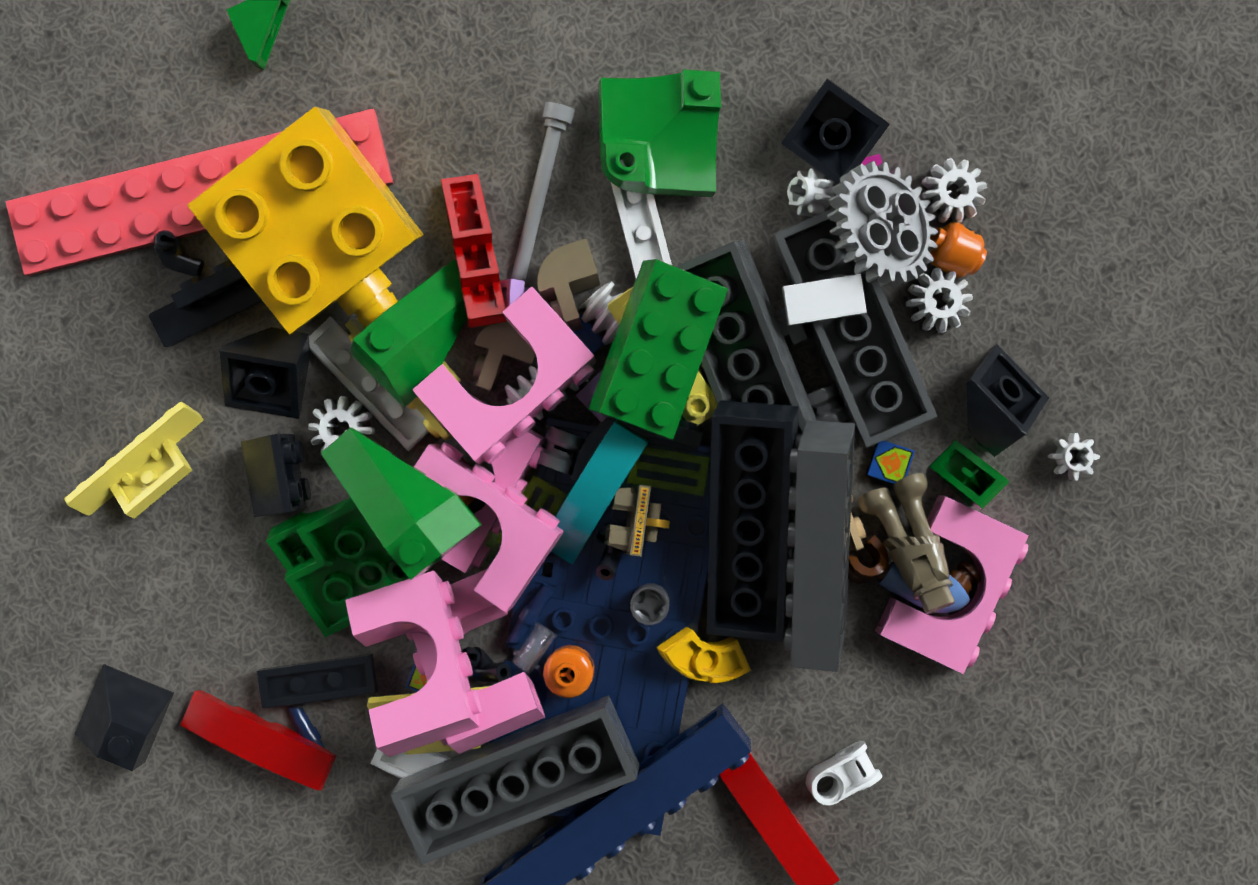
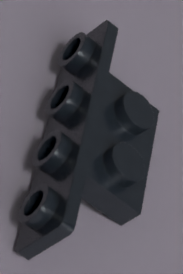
[149,260,263,347]

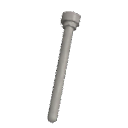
[511,102,575,281]

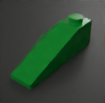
[350,259,467,408]
[321,428,482,580]

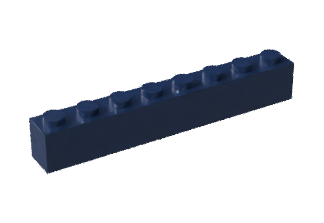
[478,703,751,885]

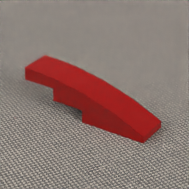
[441,174,507,328]
[180,690,337,791]
[719,753,840,885]

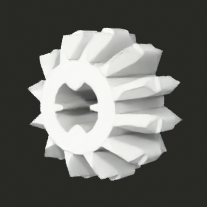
[920,158,987,223]
[906,268,973,333]
[308,396,375,455]

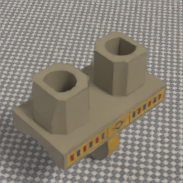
[604,485,670,557]

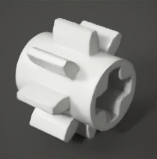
[787,168,835,217]
[1048,433,1100,480]

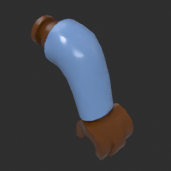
[848,535,981,614]

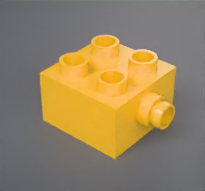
[187,107,424,335]

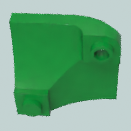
[598,69,721,197]
[266,497,409,637]

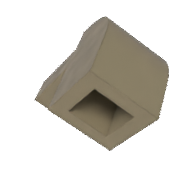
[537,239,601,332]
[473,321,537,391]

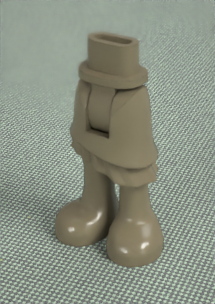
[857,473,955,614]

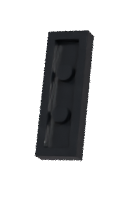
[257,653,378,709]

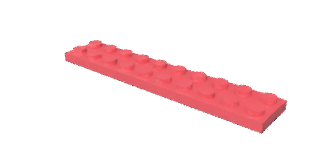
[5,108,394,276]

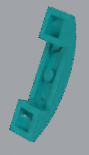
[551,420,649,565]

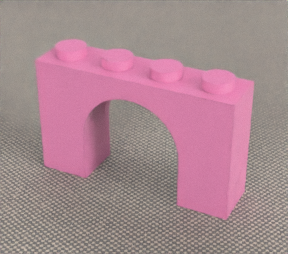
[413,287,596,465]
[441,393,546,573]
[414,442,564,613]
[875,495,1029,674]
[406,569,545,754]
[345,570,482,757]

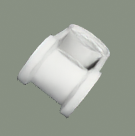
[806,741,882,806]

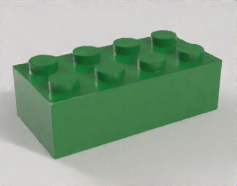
[589,259,728,439]

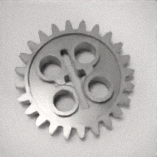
[827,161,938,287]

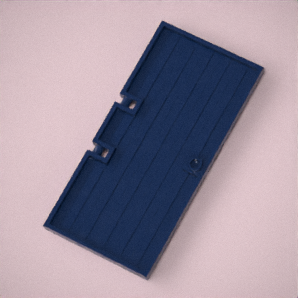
[489,418,711,836]

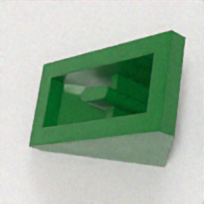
[226,0,290,70]
[929,440,1009,510]

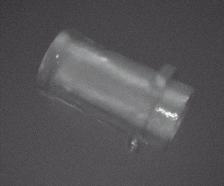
[512,622,557,674]

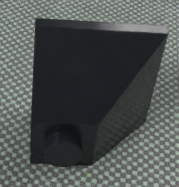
[781,79,890,184]
[219,327,310,419]
[966,344,1049,457]
[75,664,174,771]

